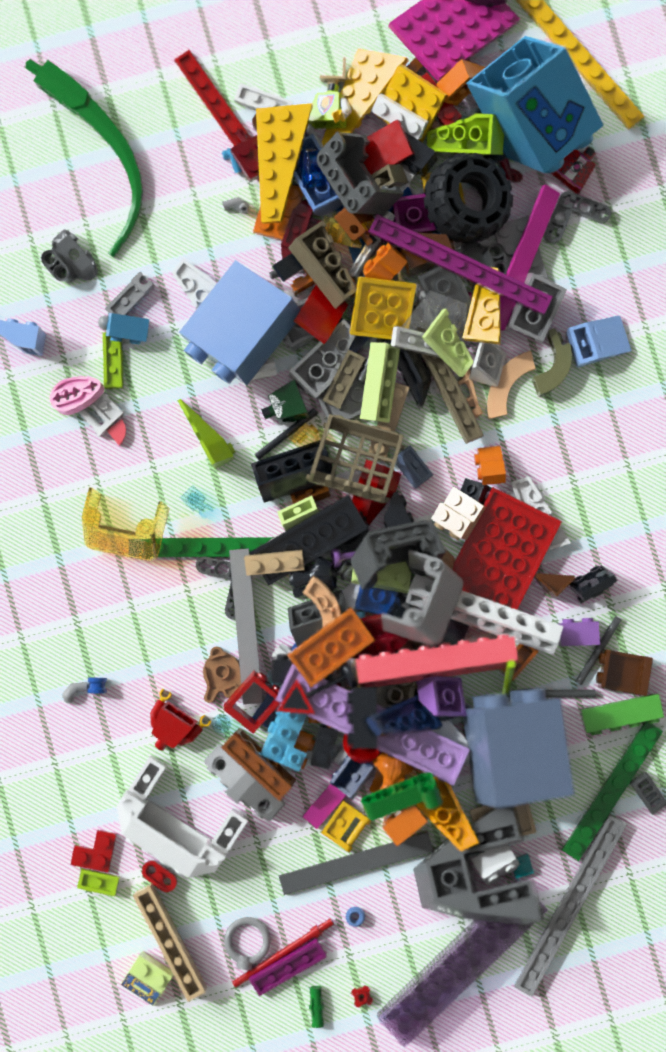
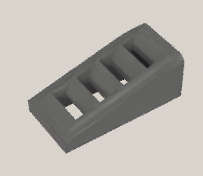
[630,772,666,815]

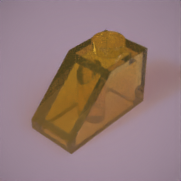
[324,214,362,248]

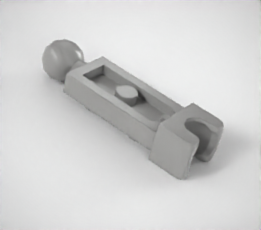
[98,271,155,330]

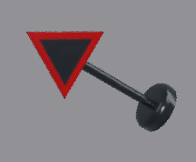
[276,662,358,714]

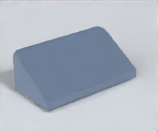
[396,445,433,489]

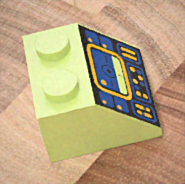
[121,951,173,1006]

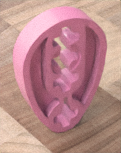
[50,376,104,415]

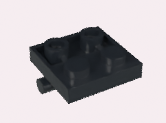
[569,565,618,604]

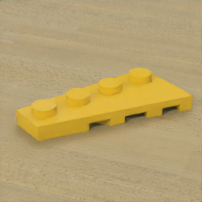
[462,267,501,345]

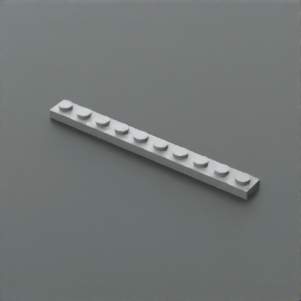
[514,814,627,997]

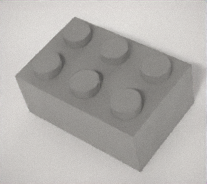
[506,273,567,342]

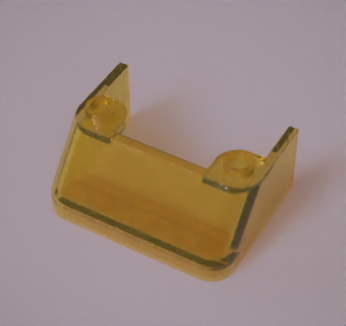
[82,487,170,562]

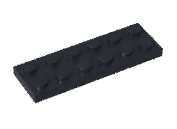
[249,494,368,586]

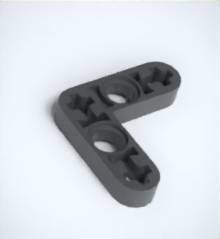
[544,191,612,245]
[196,557,235,620]

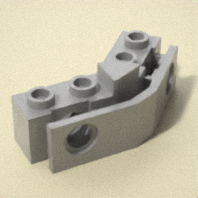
[204,743,286,821]

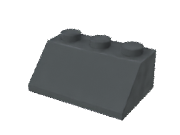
[288,590,348,647]

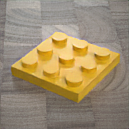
[374,64,448,143]
[350,276,416,339]

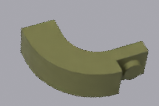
[532,328,572,397]

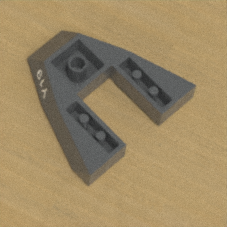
[413,805,544,925]

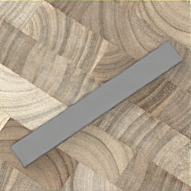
[229,549,263,705]

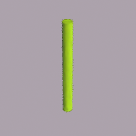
[502,660,515,698]

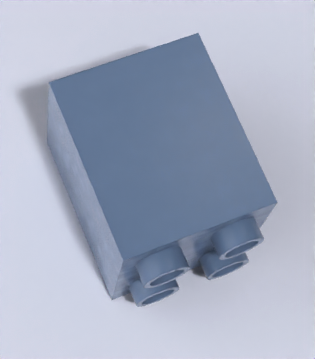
[463,688,574,808]

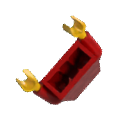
[150,689,211,751]

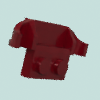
[281,199,329,259]
[351,614,408,660]

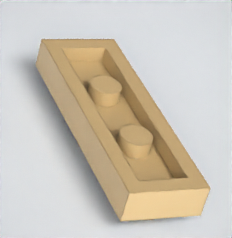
[244,550,305,576]

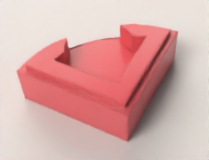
[107,419,126,446]

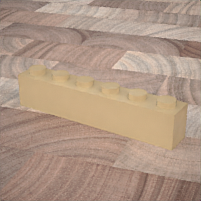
[133,883,207,1002]

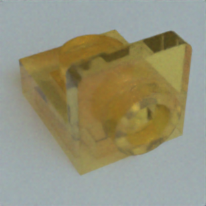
[289,423,319,446]

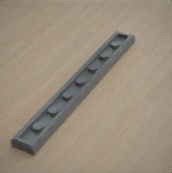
[279,832,433,895]

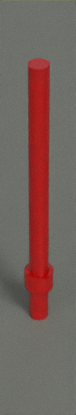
[232,918,335,988]

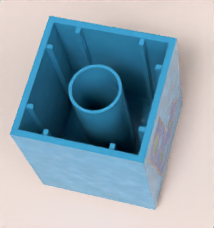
[466,36,604,173]

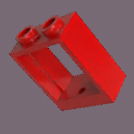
[223,670,281,734]

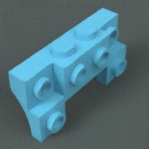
[260,703,307,772]

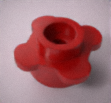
[351,985,373,1008]

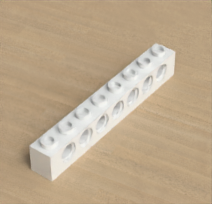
[406,574,563,655]

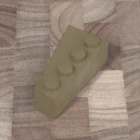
[288,220,357,309]

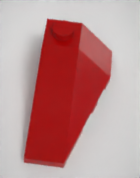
[352,459,402,527]

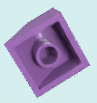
[417,676,467,717]

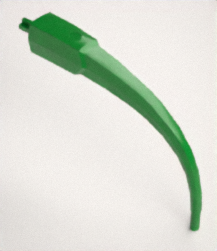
[24,59,143,258]

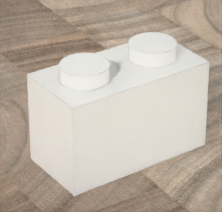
[472,845,520,885]

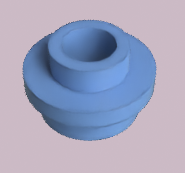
[346,907,365,927]

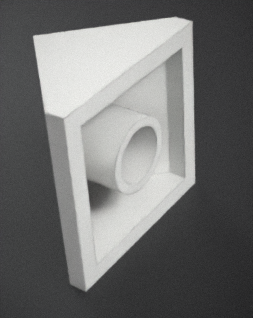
[469,342,507,387]

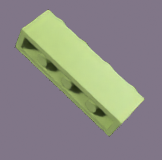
[360,342,400,423]

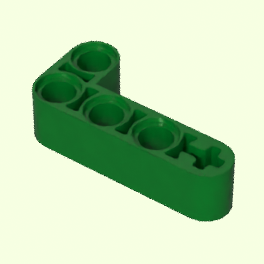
[361,772,442,820]

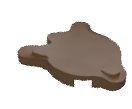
[203,646,241,703]

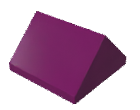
[393,194,436,233]

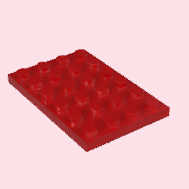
[452,487,562,610]

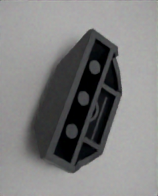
[385,339,432,410]

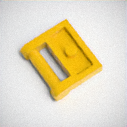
[321,800,372,853]

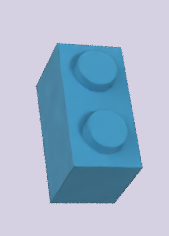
[106,313,150,345]

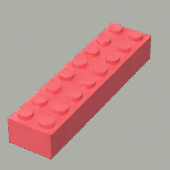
[356,635,518,688]

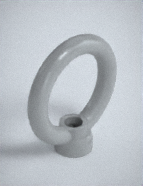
[224,917,271,970]

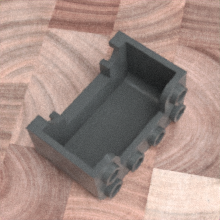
[317,131,404,215]
[351,520,446,590]

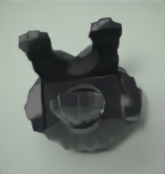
[289,556,337,598]

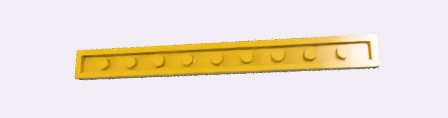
[516,0,644,130]

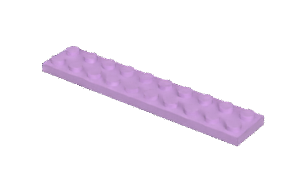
[275,664,470,786]

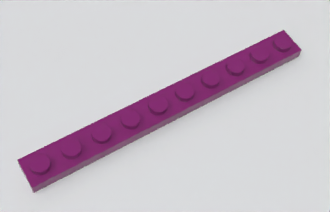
[369,214,553,316]

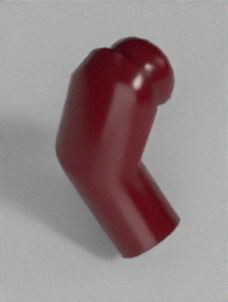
[499,159,523,183]

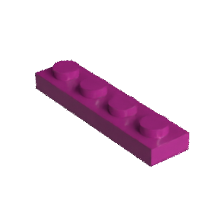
[249,938,327,996]

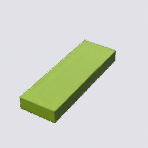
[102,332,124,390]

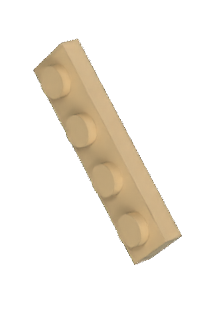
[368,382,410,457]

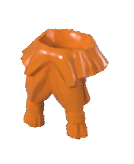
[369,752,414,793]

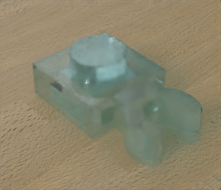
[180,485,214,519]

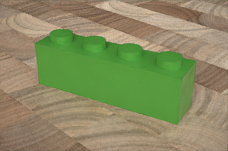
[581,693,664,736]

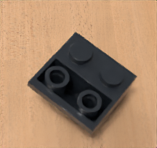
[383,491,415,528]

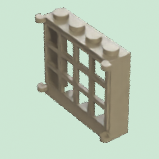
[306,414,405,503]

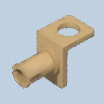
[320,57,346,89]

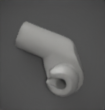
[222,197,250,214]
[62,682,88,704]

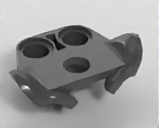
[41,229,98,283]
[460,242,509,292]

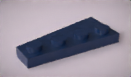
[366,695,443,737]

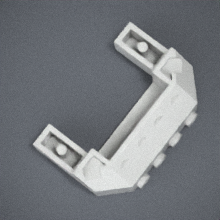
[116,755,249,878]

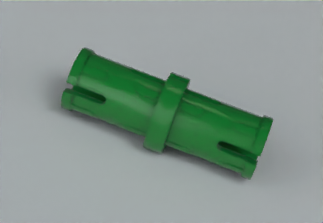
[309,985,324,1028]

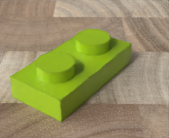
[77,868,120,897]

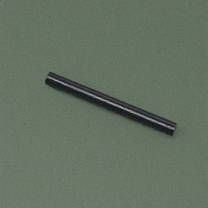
[254,408,318,460]

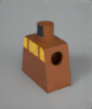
[334,208,377,247]

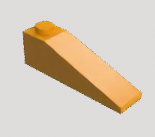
[416,777,479,852]

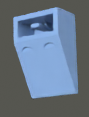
[565,315,632,368]
[0,318,46,356]

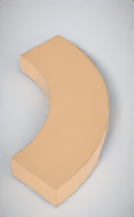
[487,351,535,419]
[303,575,341,628]

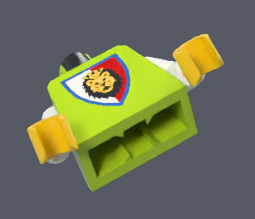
[308,83,352,129]

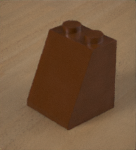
[397,233,455,278]

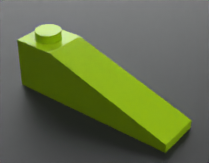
[427,114,504,155]
[177,399,236,469]

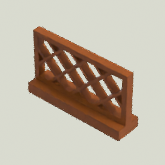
[221,728,297,801]

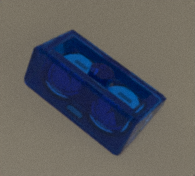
[299,147,326,188]

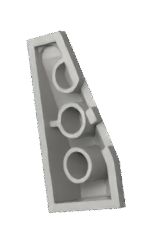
[288,319,356,399]

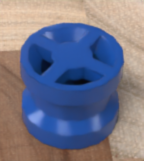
[87,677,107,693]

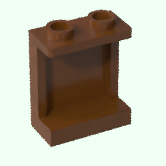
[596,649,653,696]

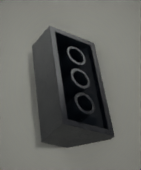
[251,440,335,503]

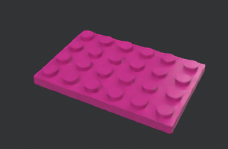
[388,0,520,81]

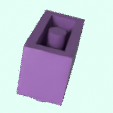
[557,618,600,646]

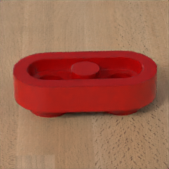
[142,860,178,892]

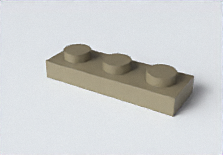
[322,349,365,410]

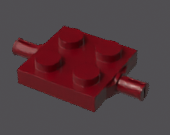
[230,129,259,182]

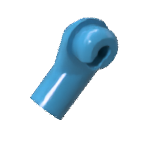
[222,148,242,173]

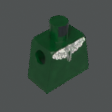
[261,380,310,424]

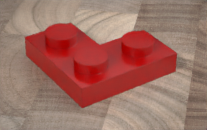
[70,829,117,873]

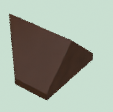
[534,573,575,598]

